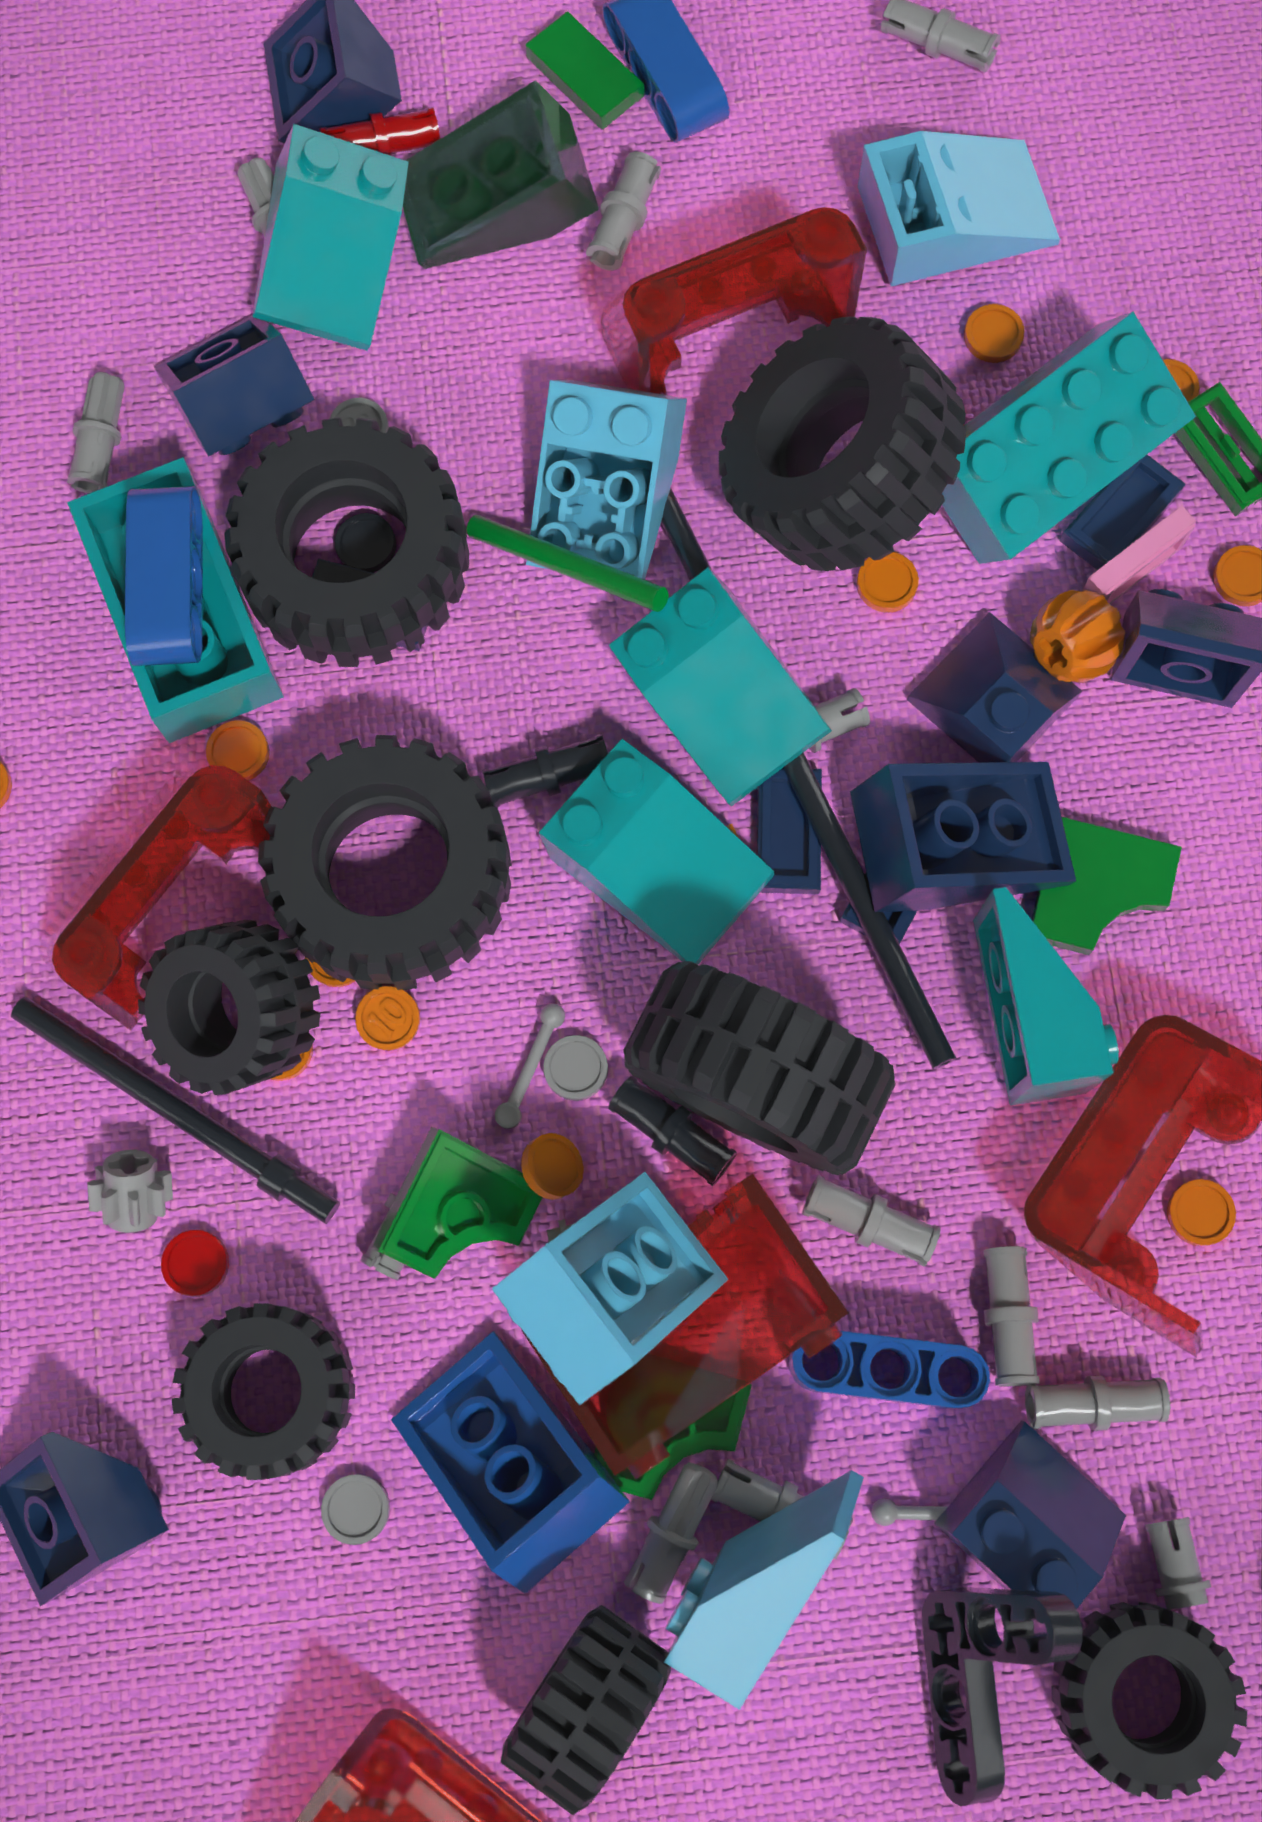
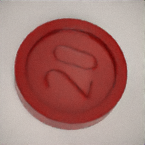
[161,1230,229,1297]

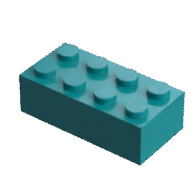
[942,311,1196,564]
[67,457,284,743]

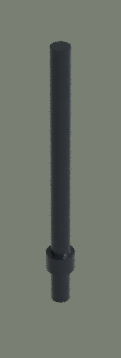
[11,997,340,1224]

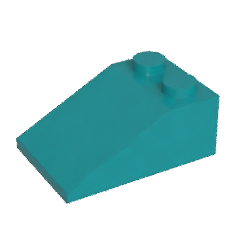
[252,124,409,351]
[609,567,832,806]
[539,739,774,965]
[973,887,1119,1106]

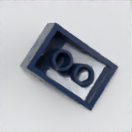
[850,762,1076,912]

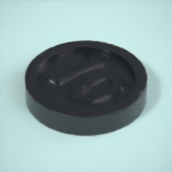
[335,513,396,573]

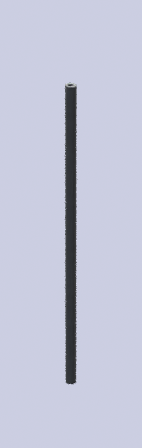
[661,488,956,1070]

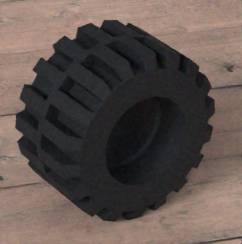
[138,920,321,1095]
[172,1303,355,1480]
[1051,1602,1248,1800]
[501,1605,671,1815]

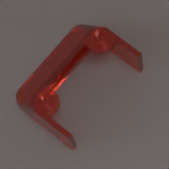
[1024,1015,1262,1358]

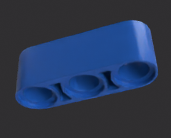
[602,0,730,143]
[125,486,203,666]
[788,1329,990,1408]

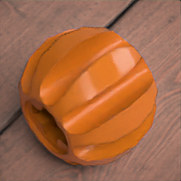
[1029,590,1126,683]

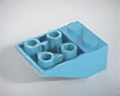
[857,131,1060,286]
[526,380,687,580]

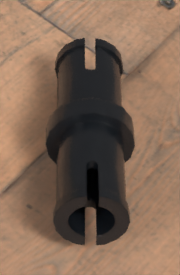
[482,733,608,807]
[608,1075,737,1187]

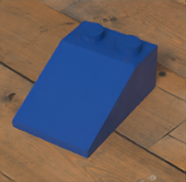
[391,1331,630,1594]

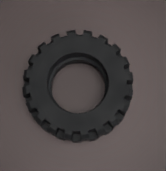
[719,317,967,571]
[224,418,469,667]
[258,735,512,990]
[624,961,895,1175]

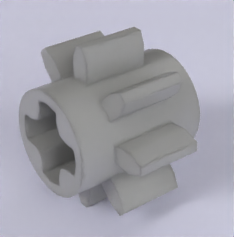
[87,1150,173,1233]

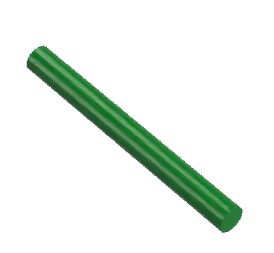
[467,515,669,612]

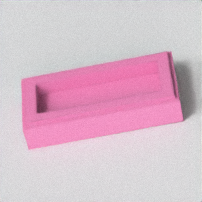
[1082,505,1196,604]

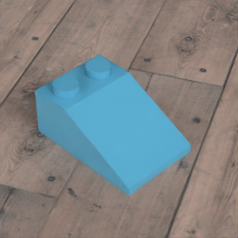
[492,1172,728,1405]
[664,1470,864,1710]

